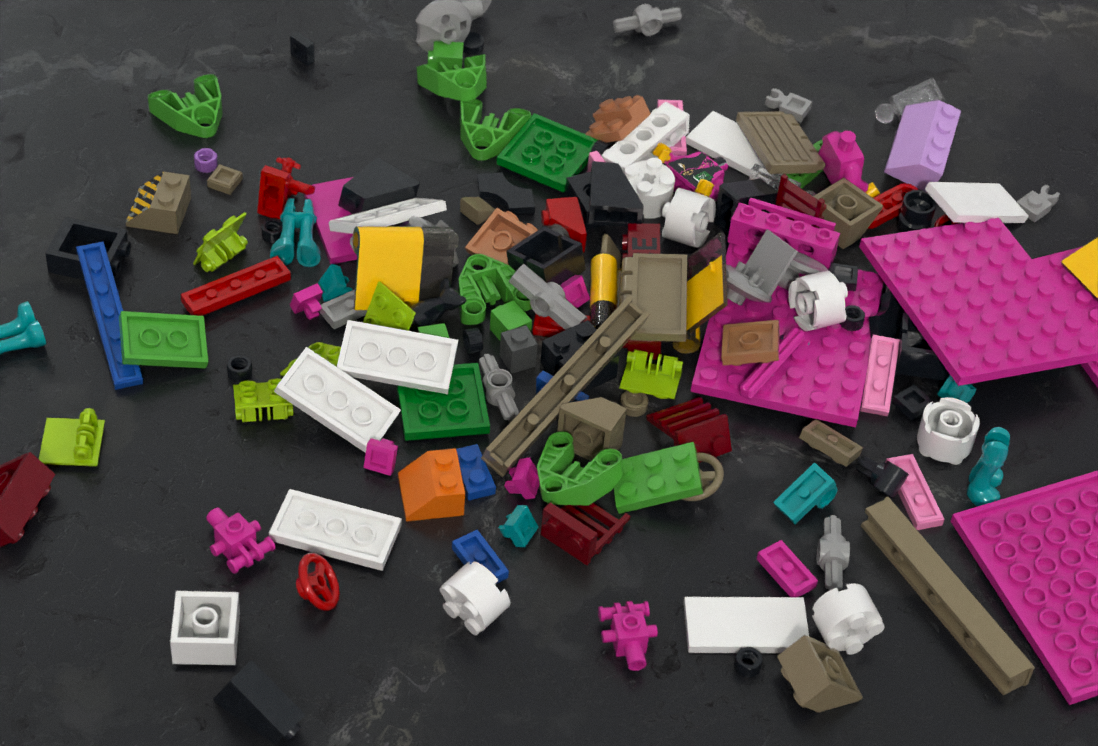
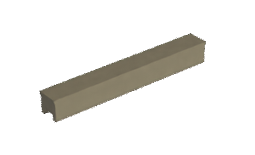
[481,296,650,478]
[861,497,1035,695]

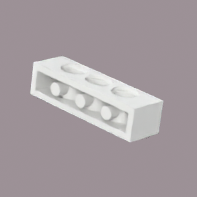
[602,102,689,172]

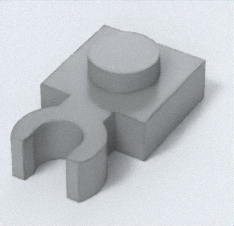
[765,89,812,123]
[1017,185,1060,223]

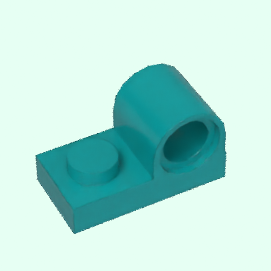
[773,462,838,524]

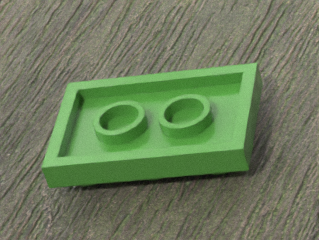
[119,311,208,368]
[610,442,704,514]

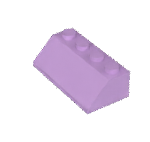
[884,100,961,191]

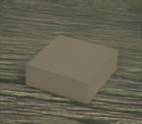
[207,164,243,195]

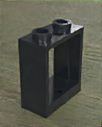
[45,217,131,280]

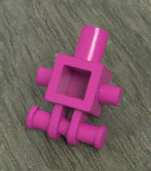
[206,508,276,574]
[598,601,658,671]

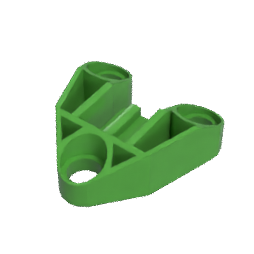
[416,54,487,101]
[147,74,222,138]
[460,99,531,161]
[458,254,532,325]
[537,431,624,506]

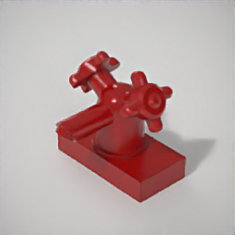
[257,157,315,220]

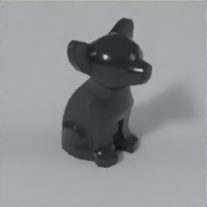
[410,278,467,327]

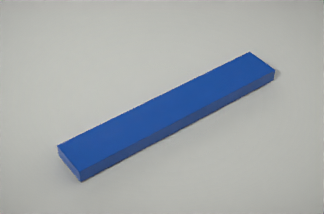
[76,242,143,390]

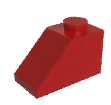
[541,197,587,252]

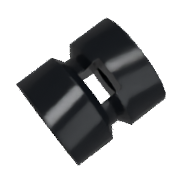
[897,190,937,232]

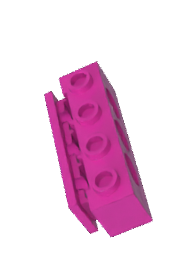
[728,197,840,269]

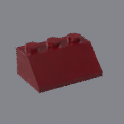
[0,452,56,547]

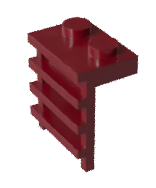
[775,174,827,252]
[646,397,732,463]
[541,502,631,565]

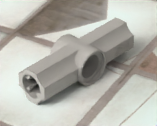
[509,264,587,330]

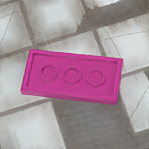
[304,177,359,265]

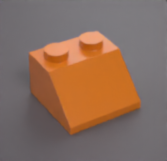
[398,448,465,521]

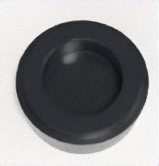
[463,32,484,55]

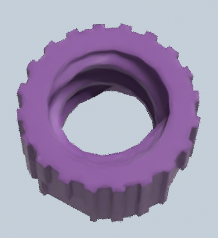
[194,148,218,173]

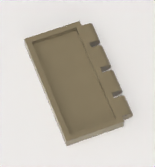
[736,111,825,174]
[620,253,687,342]

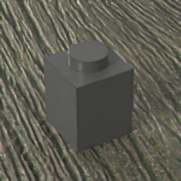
[499,325,538,374]

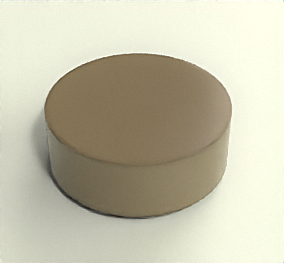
[620,391,648,417]

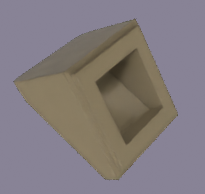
[460,197,495,225]
[601,234,621,272]

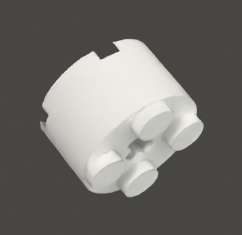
[624,157,675,219]
[662,188,716,248]
[788,271,848,331]
[917,397,980,465]
[440,561,510,635]
[812,584,885,654]

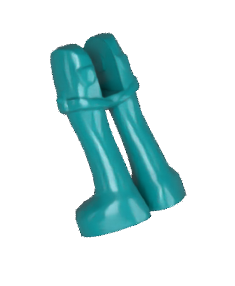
[270,198,321,267]
[0,301,46,354]
[966,427,1010,507]

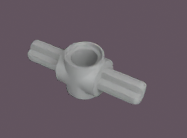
[613,4,682,36]
[479,354,519,422]
[816,515,850,590]

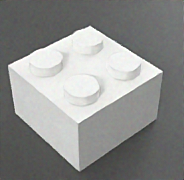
[170,591,240,665]

